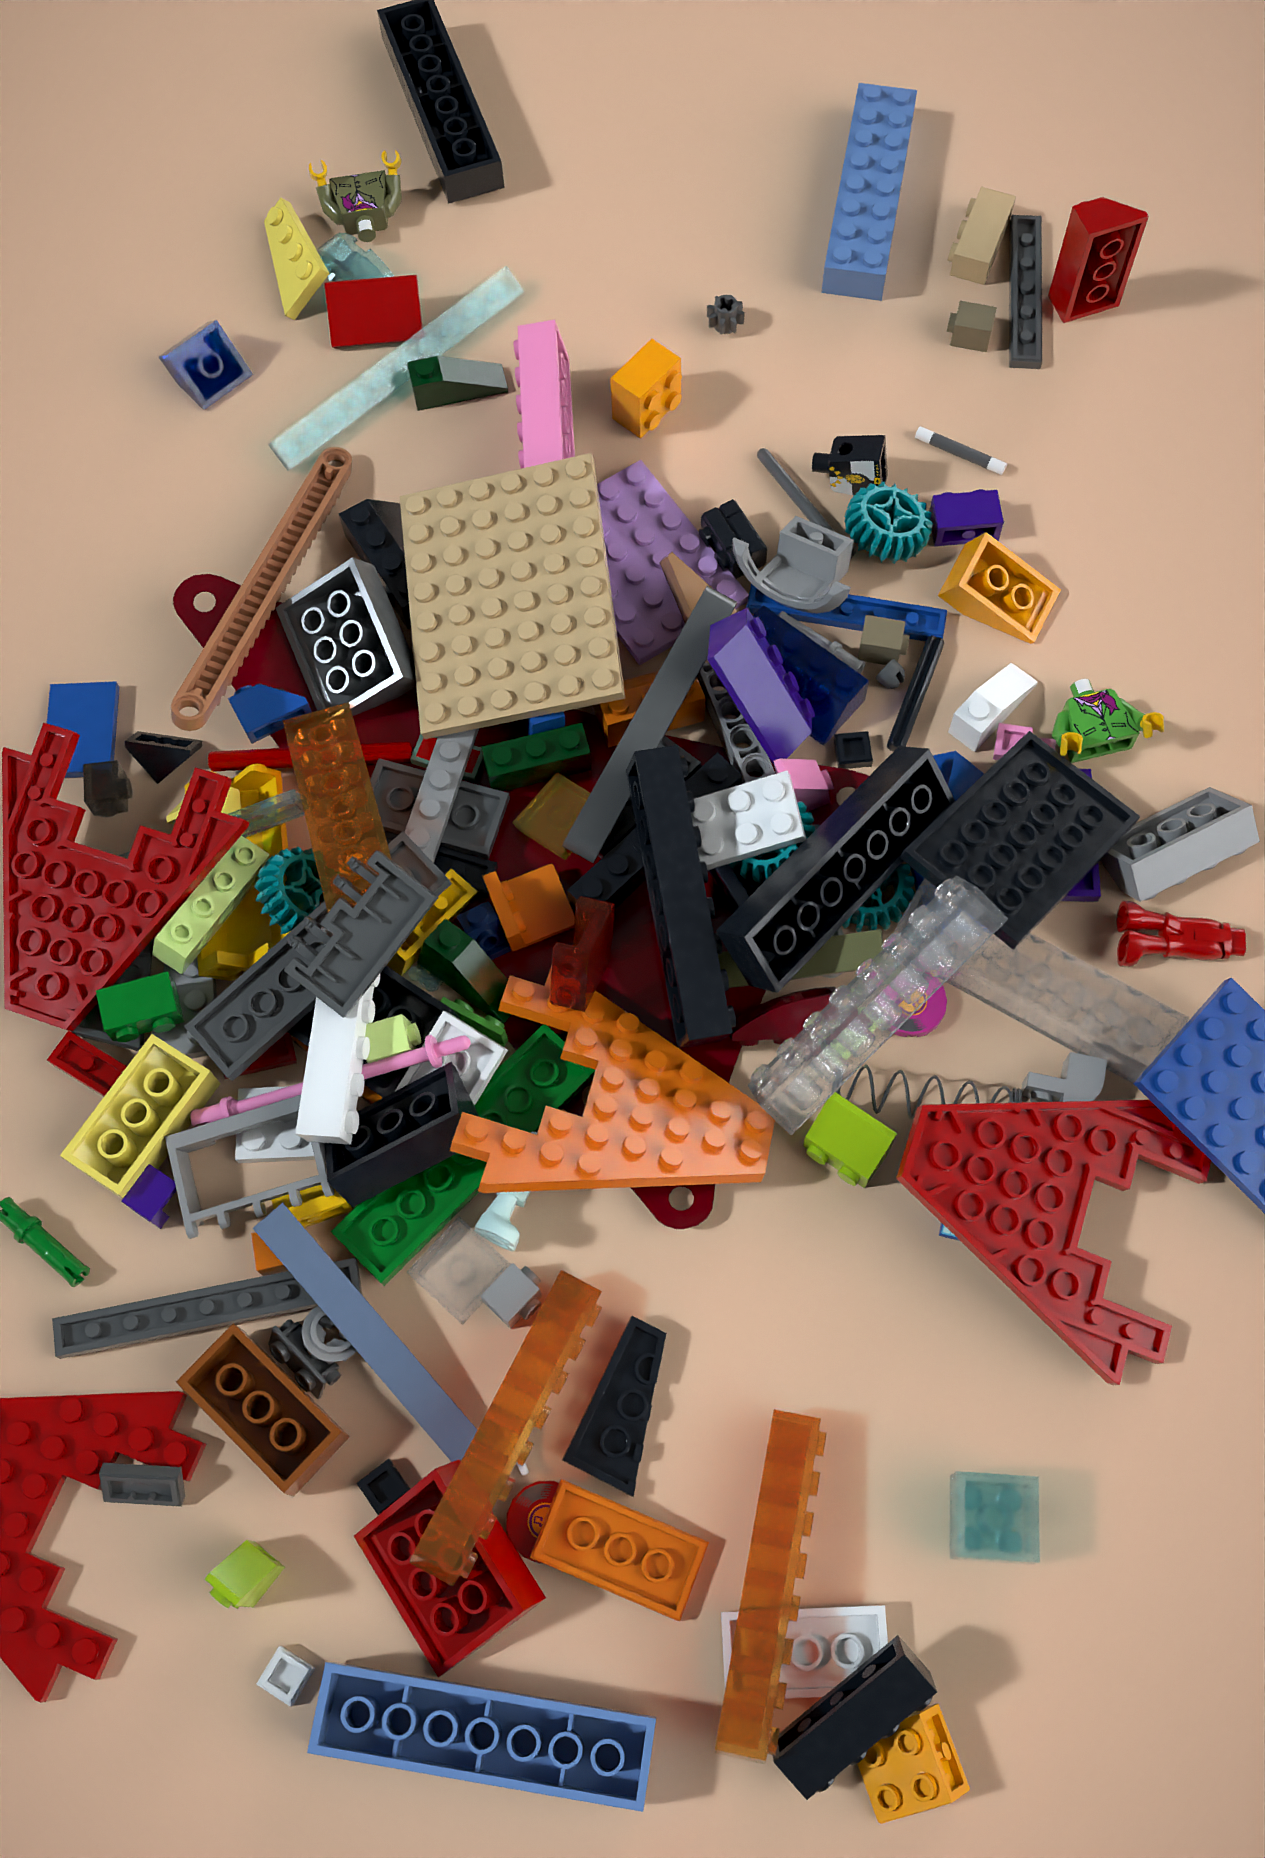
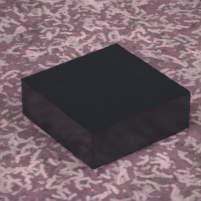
[834,731,873,769]
[356,1459,411,1515]

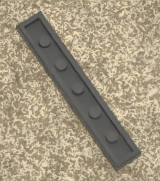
[1009,215,1042,369]

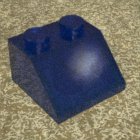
[158,320,254,410]

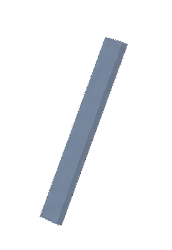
[253,1203,484,1462]

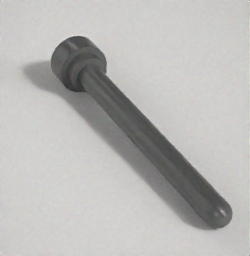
[757,448,857,559]

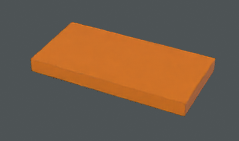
[530,1479,709,1622]

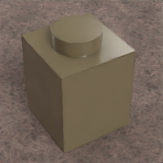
[947,301,997,352]
[858,615,910,665]

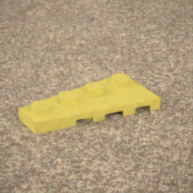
[264,198,330,320]

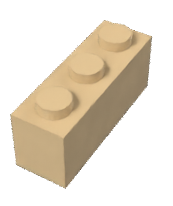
[948,186,1016,285]

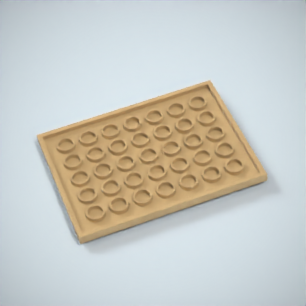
[400,453,625,739]

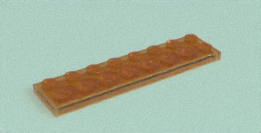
[283,702,392,912]

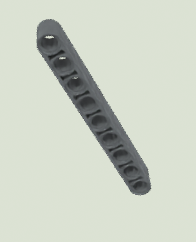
[562,586,737,863]

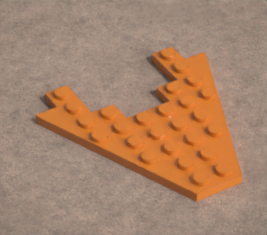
[450,962,776,1193]

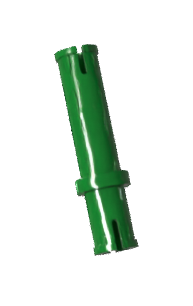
[0,1197,90,1287]

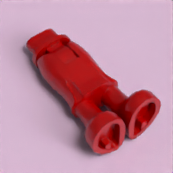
[1116,901,1246,967]

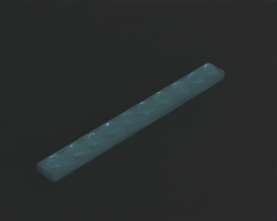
[268,265,524,471]

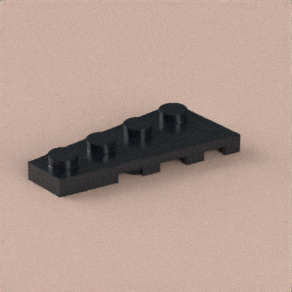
[562,1316,667,1497]

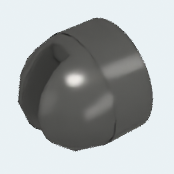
[875,659,905,689]

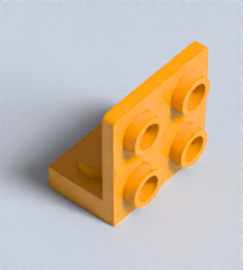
[857,1703,970,1824]

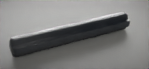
[887,635,944,751]

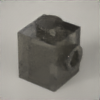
[83,760,133,817]

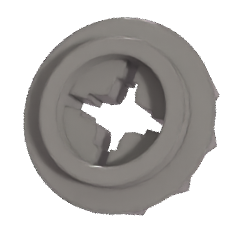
[301,1306,357,1365]

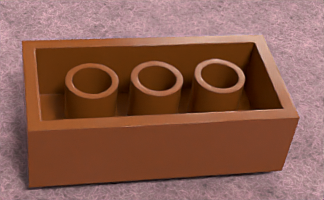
[176,1323,350,1497]

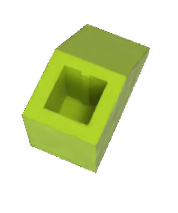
[205,1540,285,1609]

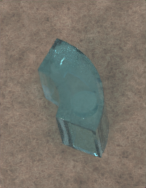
[317,233,394,282]

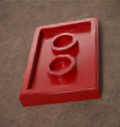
[324,275,424,348]

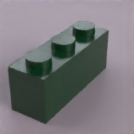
[481,723,591,792]

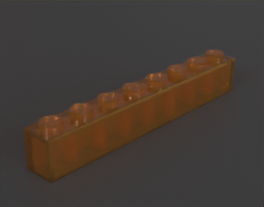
[409,1270,602,1586]
[715,1409,827,1764]

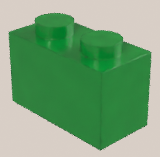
[96,971,184,1042]

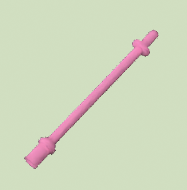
[191,1035,471,1127]

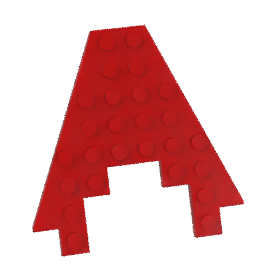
[2,722,250,1032]
[896,1100,1211,1385]
[0,1391,207,1703]

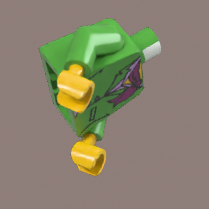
[1052,679,1164,763]

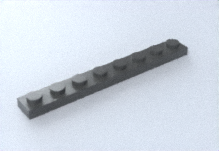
[52,1258,363,1359]

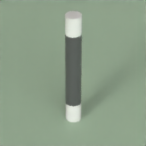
[915,426,1007,475]

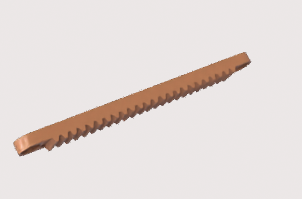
[171,447,352,731]

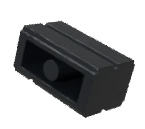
[698,499,767,579]

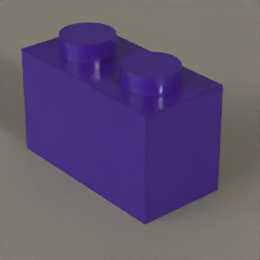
[929,489,1004,547]

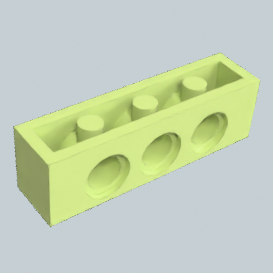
[152,835,270,974]

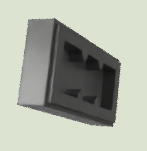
[99,1463,185,1507]

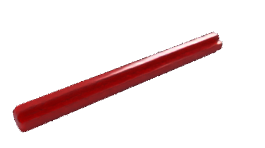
[208,742,413,772]

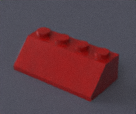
[1048,197,1149,323]

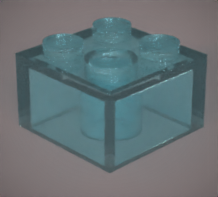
[950,1471,1040,1565]

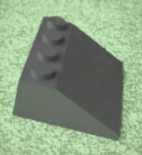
[275,557,416,726]

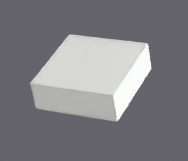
[256,1646,315,1707]

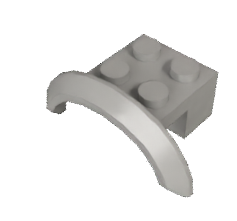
[732,516,854,613]

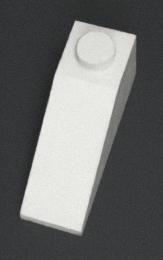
[948,663,1038,752]

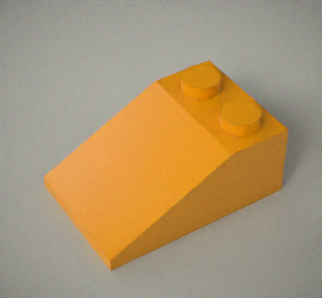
[938,532,1061,644]

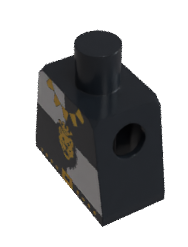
[812,435,888,496]

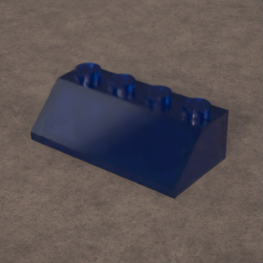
[753,605,869,746]

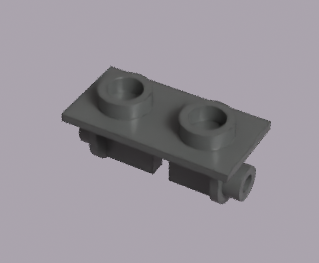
[268,1319,341,1399]

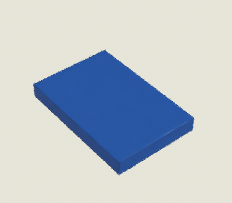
[47,681,120,778]

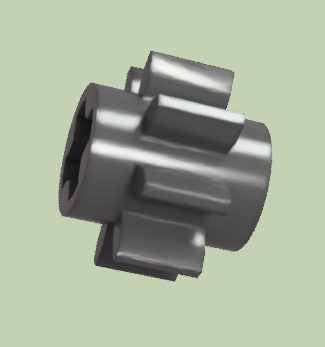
[707,295,745,335]

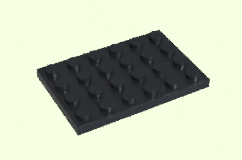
[900,731,1140,950]

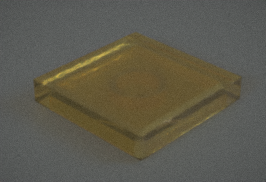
[513,773,591,860]

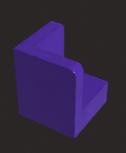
[121,1164,177,1229]

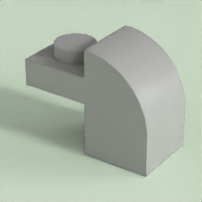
[1021,1052,1107,1102]

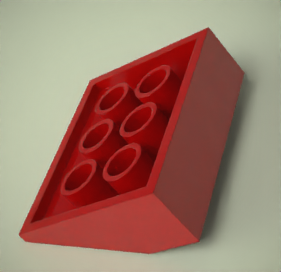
[354,1459,546,1678]

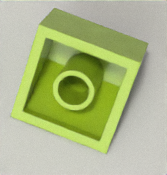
[803,1091,897,1188]

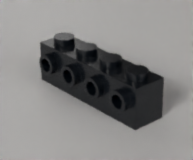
[770,1635,937,1800]

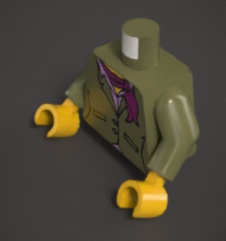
[309,150,402,242]

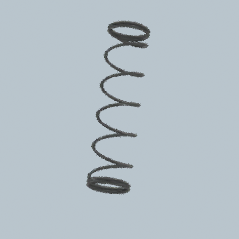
[831,1060,1022,1119]

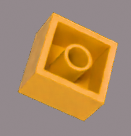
[610,339,682,439]

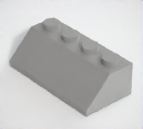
[1100,787,1260,902]

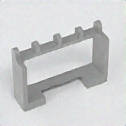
[165,1095,334,1239]

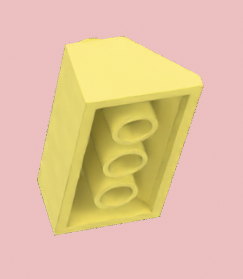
[60,1034,221,1199]

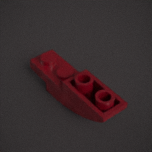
[729,986,878,1046]

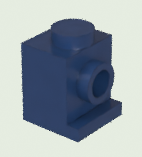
[456,901,512,960]

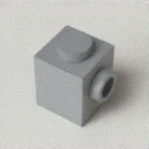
[480,1263,543,1329]

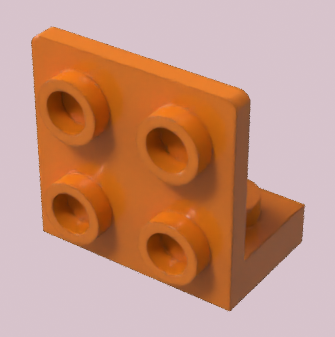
[482,864,577,952]

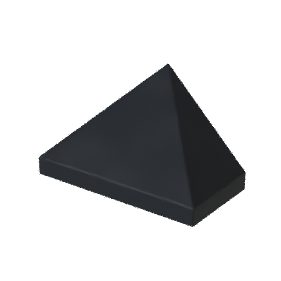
[125,731,202,784]

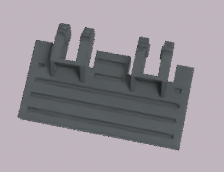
[284,850,439,1018]

